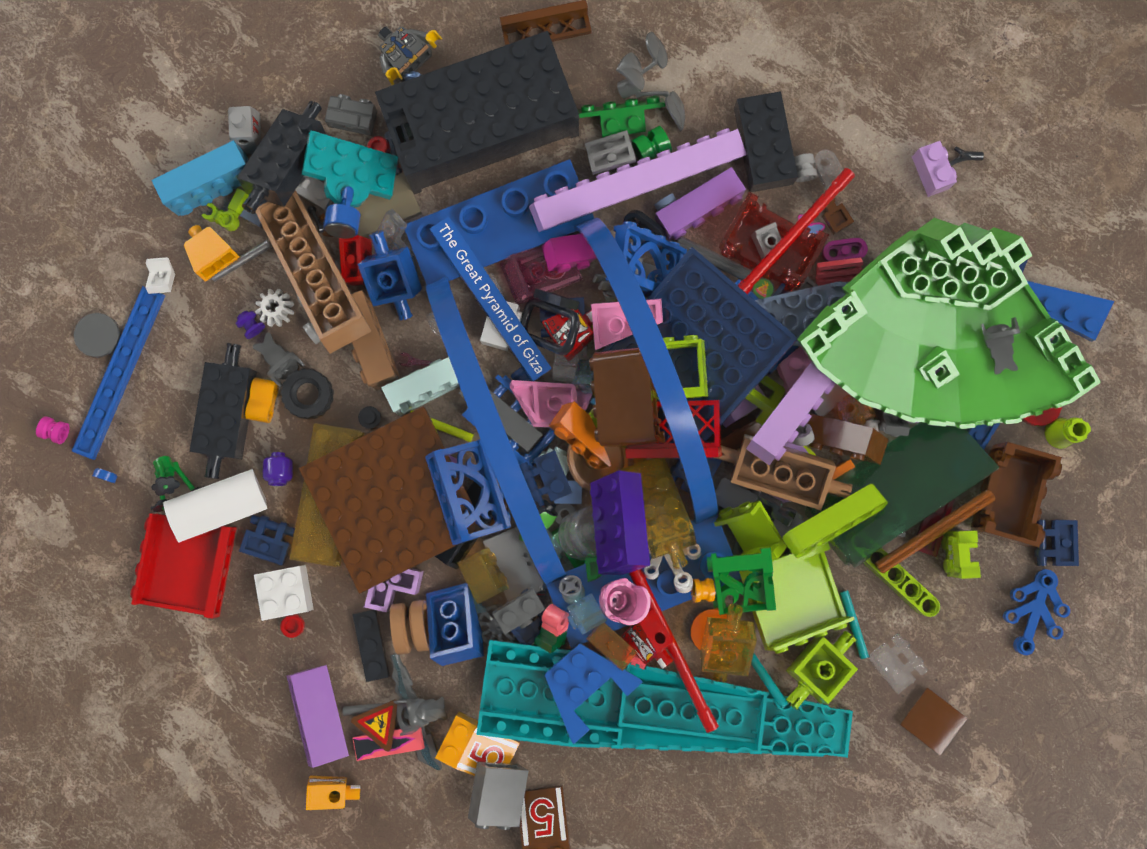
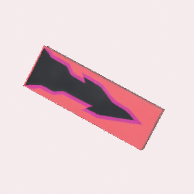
[353,727,425,761]

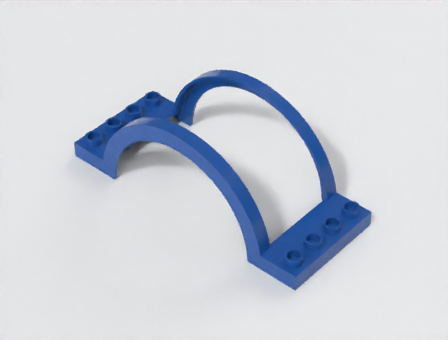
[403,159,741,648]

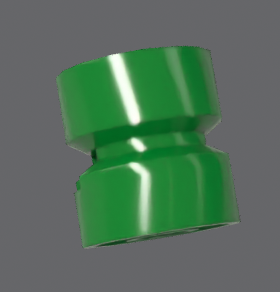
[631,126,672,160]

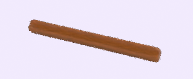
[875,490,995,573]

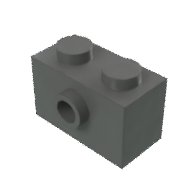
[492,588,545,634]

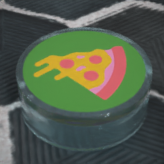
[751,278,775,299]

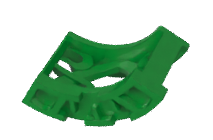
[707,547,776,615]

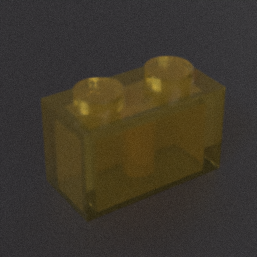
[458,548,509,604]

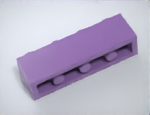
[654,167,746,241]

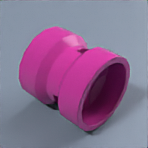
[36,416,70,444]

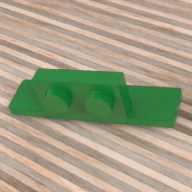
[577,96,666,138]

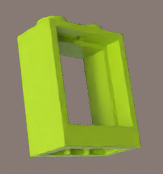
[658,335,708,400]

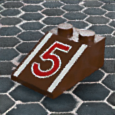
[520,785,571,849]

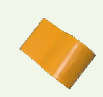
[245,377,279,423]

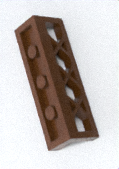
[500,0,591,45]

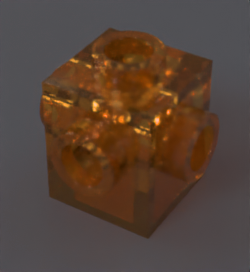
[837,394,876,426]

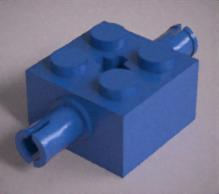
[358,230,422,320]

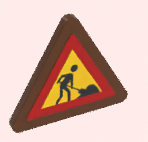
[351,699,397,752]

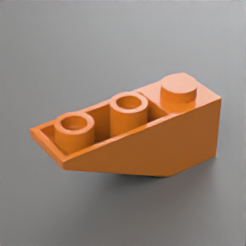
[549,401,611,470]

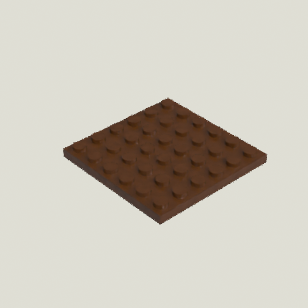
[299,406,482,594]

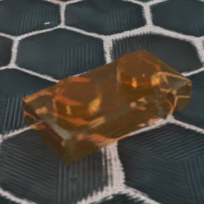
[586,621,637,671]

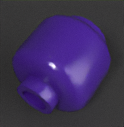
[262,452,293,486]

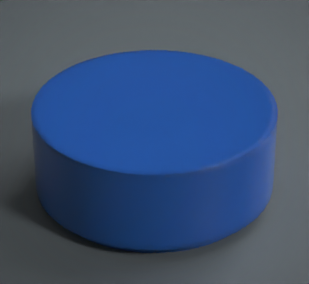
[92,468,118,484]

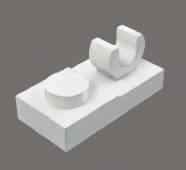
[296,176,332,211]

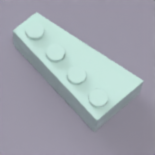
[381,357,460,416]

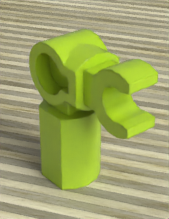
[202,188,249,231]

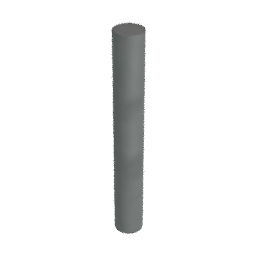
[211,240,272,282]

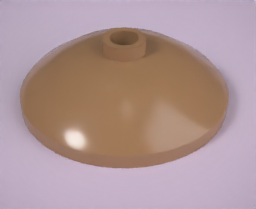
[567,444,628,491]

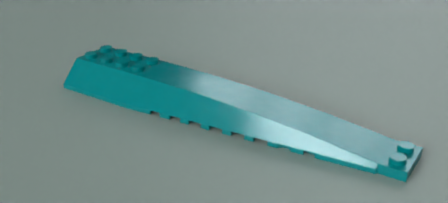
[476,640,853,758]

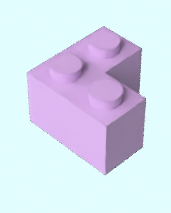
[364,568,424,612]

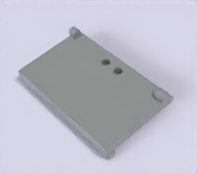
[483,527,547,602]

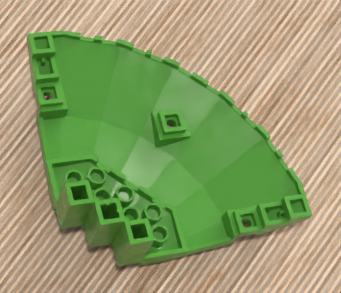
[797,218,1101,429]

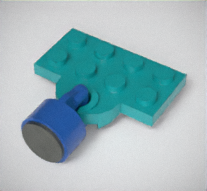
[302,130,398,239]

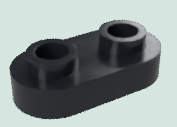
[623,210,665,237]

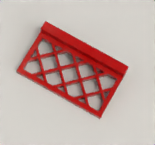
[626,400,722,458]

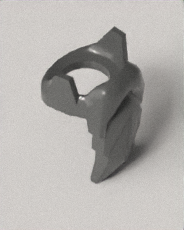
[981,317,1020,374]
[252,333,305,387]
[393,697,448,736]

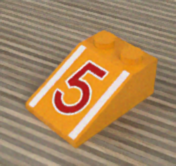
[435,711,520,776]

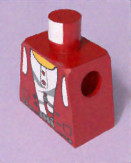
[542,309,594,362]
[621,609,674,669]

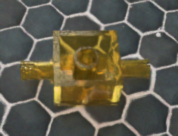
[700,604,757,683]

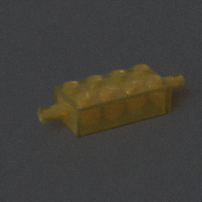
[620,458,696,569]

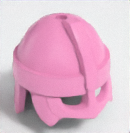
[599,578,650,625]

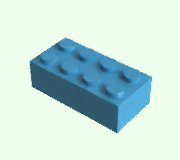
[151,140,249,216]

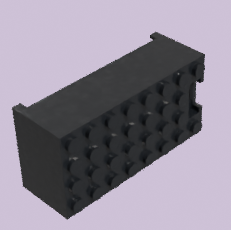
[375,31,579,195]

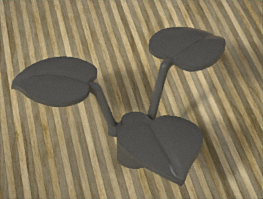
[616,32,685,132]

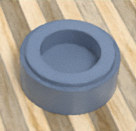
[654,193,677,211]

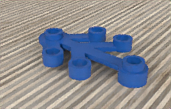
[1003,569,1070,655]

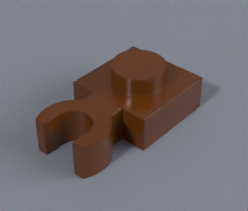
[822,198,854,235]

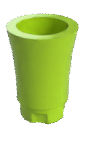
[1045,417,1091,449]

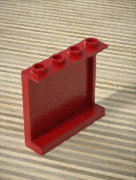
[130,513,237,619]

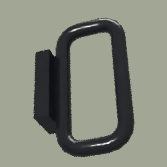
[520,288,580,355]

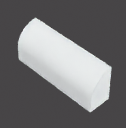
[163,469,268,543]

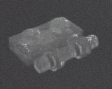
[868,633,928,694]

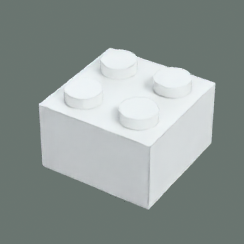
[254,565,314,621]

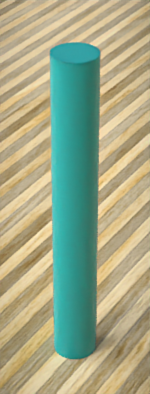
[839,590,869,659]
[742,645,789,709]

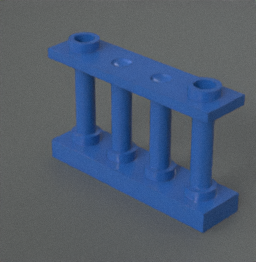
[462,375,556,470]

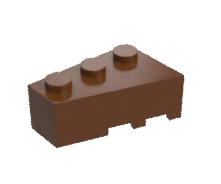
[807,414,889,465]

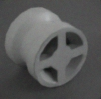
[559,575,585,604]

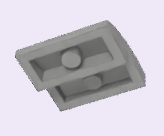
[585,130,636,175]

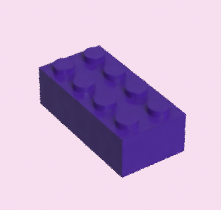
[590,471,650,576]

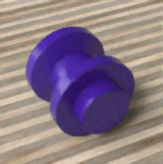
[236,311,265,339]

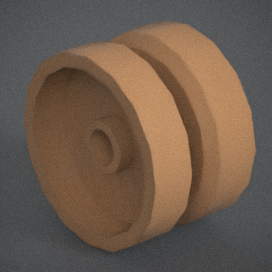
[390,599,430,655]

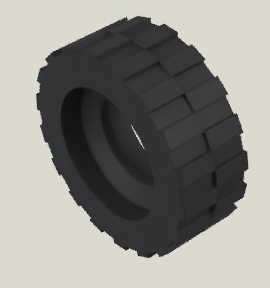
[281,369,334,420]

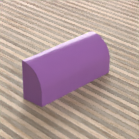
[286,665,349,768]

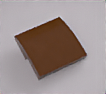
[900,688,967,755]

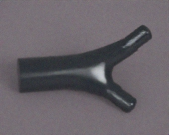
[950,147,984,167]

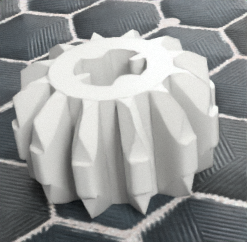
[255,289,294,327]

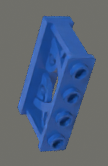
[606,222,687,297]
[425,439,511,546]

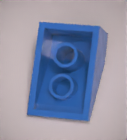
[426,583,484,666]

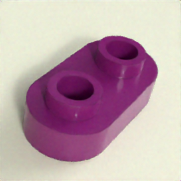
[822,238,868,262]

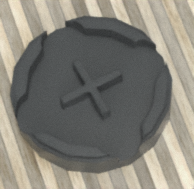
[74,313,121,358]

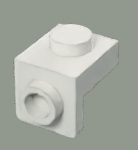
[146,257,175,294]

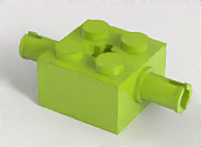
[786,631,858,710]

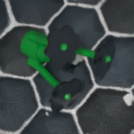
[150,456,205,512]

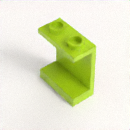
[714,500,787,561]

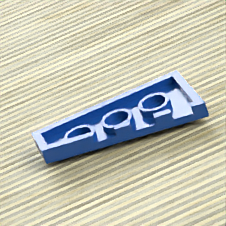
[1027,281,1114,342]

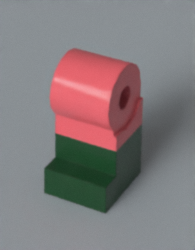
[534,604,569,654]

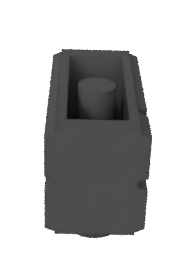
[325,94,377,136]

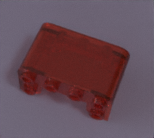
[719,191,829,291]

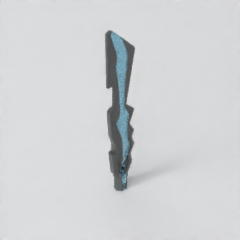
[390,653,442,770]

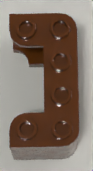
[589,348,665,448]
[971,442,1062,547]

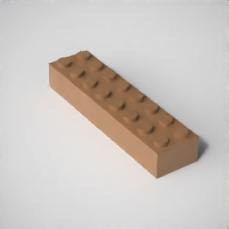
[256,190,371,354]

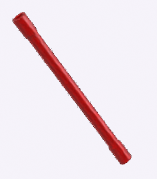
[737,168,855,294]
[629,569,719,733]

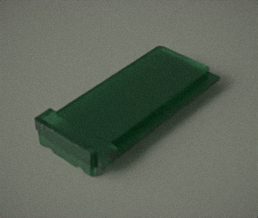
[805,422,999,568]

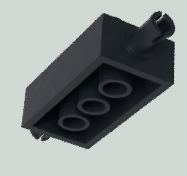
[237,100,326,214]
[189,343,257,479]

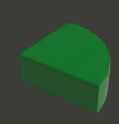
[585,557,603,582]

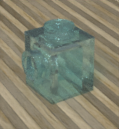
[567,593,607,635]

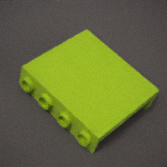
[739,542,854,654]

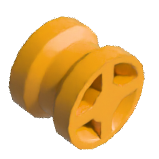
[691,578,715,603]

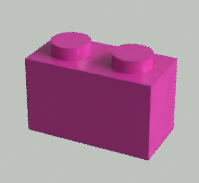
[542,234,596,273]

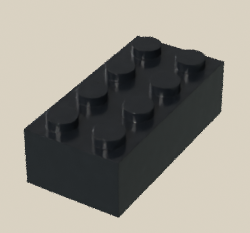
[734,91,798,192]

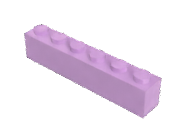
[746,361,836,465]

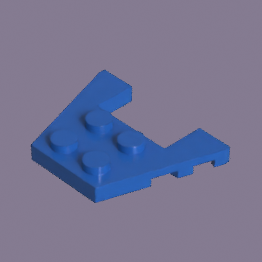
[544,643,643,744]

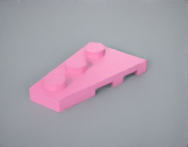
[591,299,663,350]

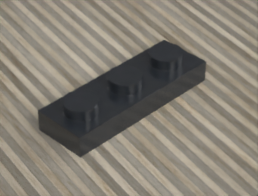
[352,610,390,682]

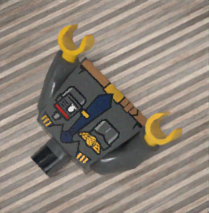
[378,26,442,85]

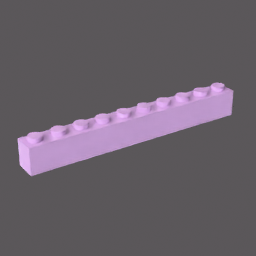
[529,128,747,232]

